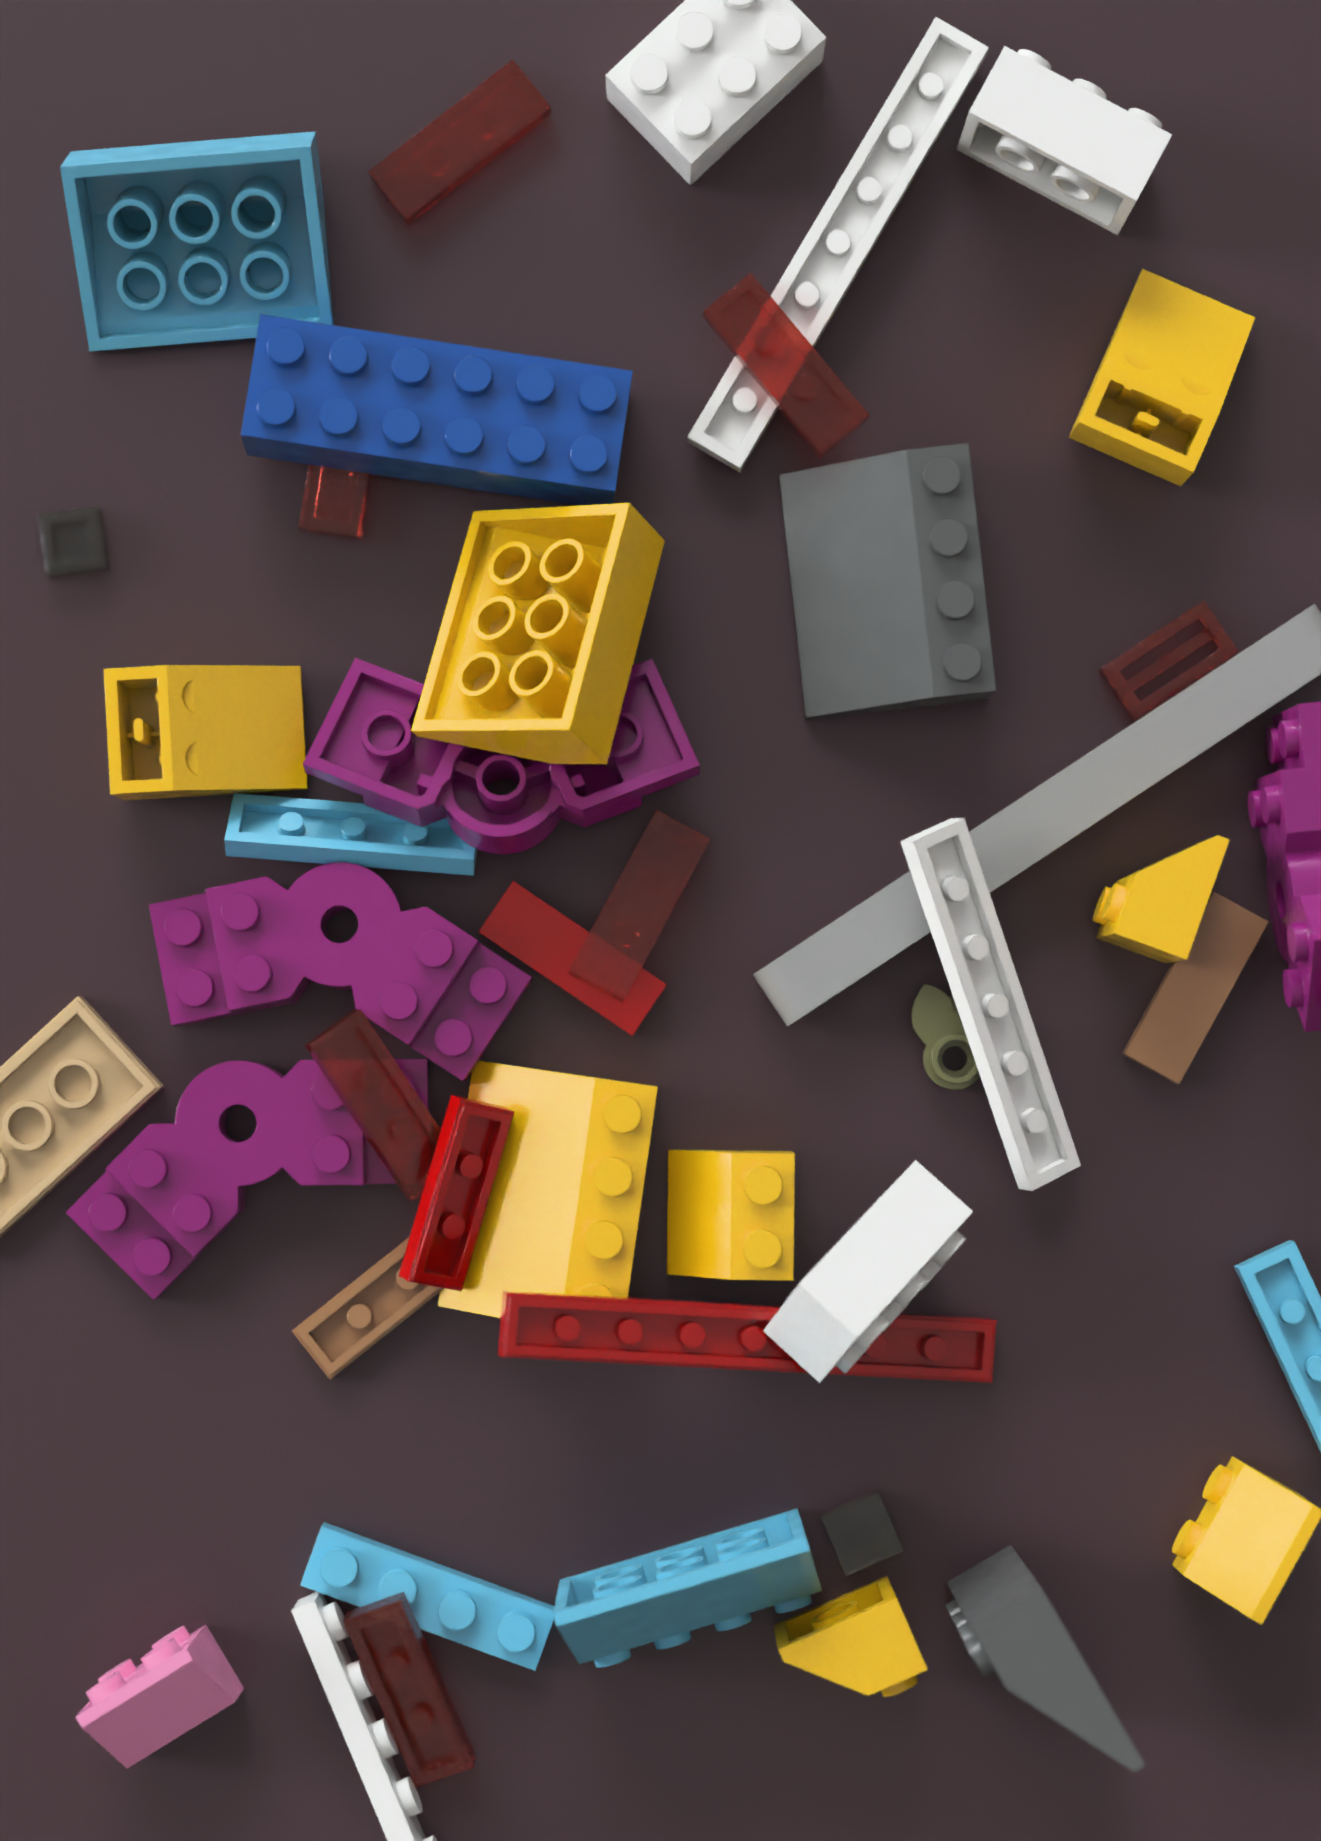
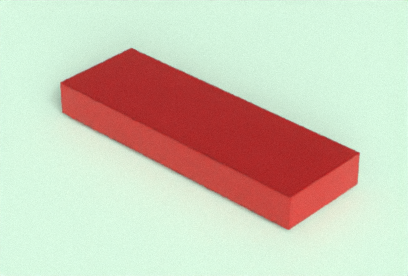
[478,881,667,1036]
[398,1095,514,1291]

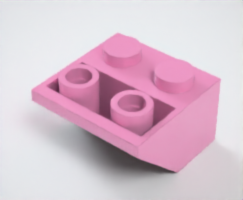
[76,1625,244,1769]

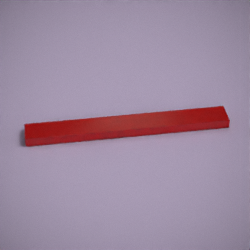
[498,1290,997,1383]

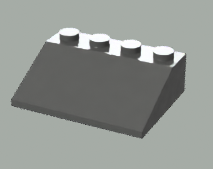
[779,443,996,719]
[945,1545,1145,1772]

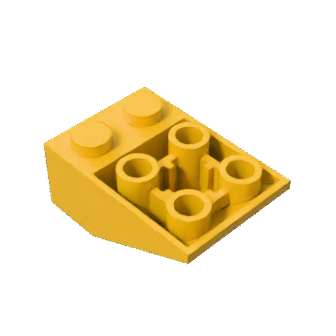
[1068,269,1255,486]
[104,665,308,801]

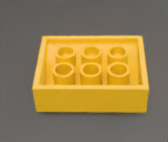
[411,503,665,764]
[438,1061,658,1318]

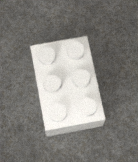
[605,0,826,186]
[957,46,1172,235]
[763,1160,973,1383]

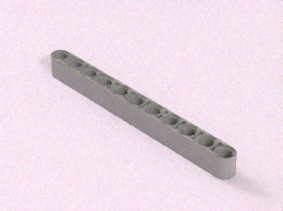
[753,604,1321,1026]

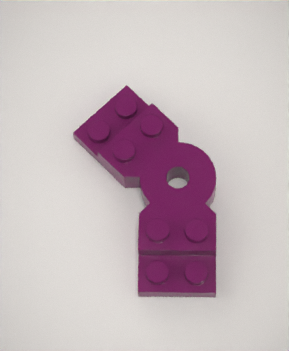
[303,657,700,854]
[1248,702,1321,1032]
[148,862,533,1083]
[65,1059,430,1300]

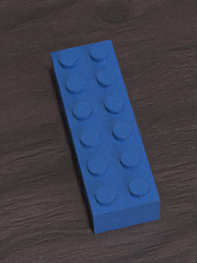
[241,314,633,505]

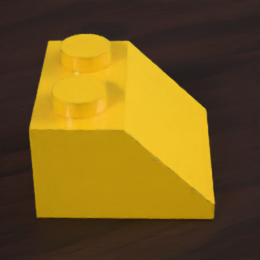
[1092,835,1230,964]
[667,1149,795,1281]
[1172,1456,1321,1625]
[773,1576,928,1697]

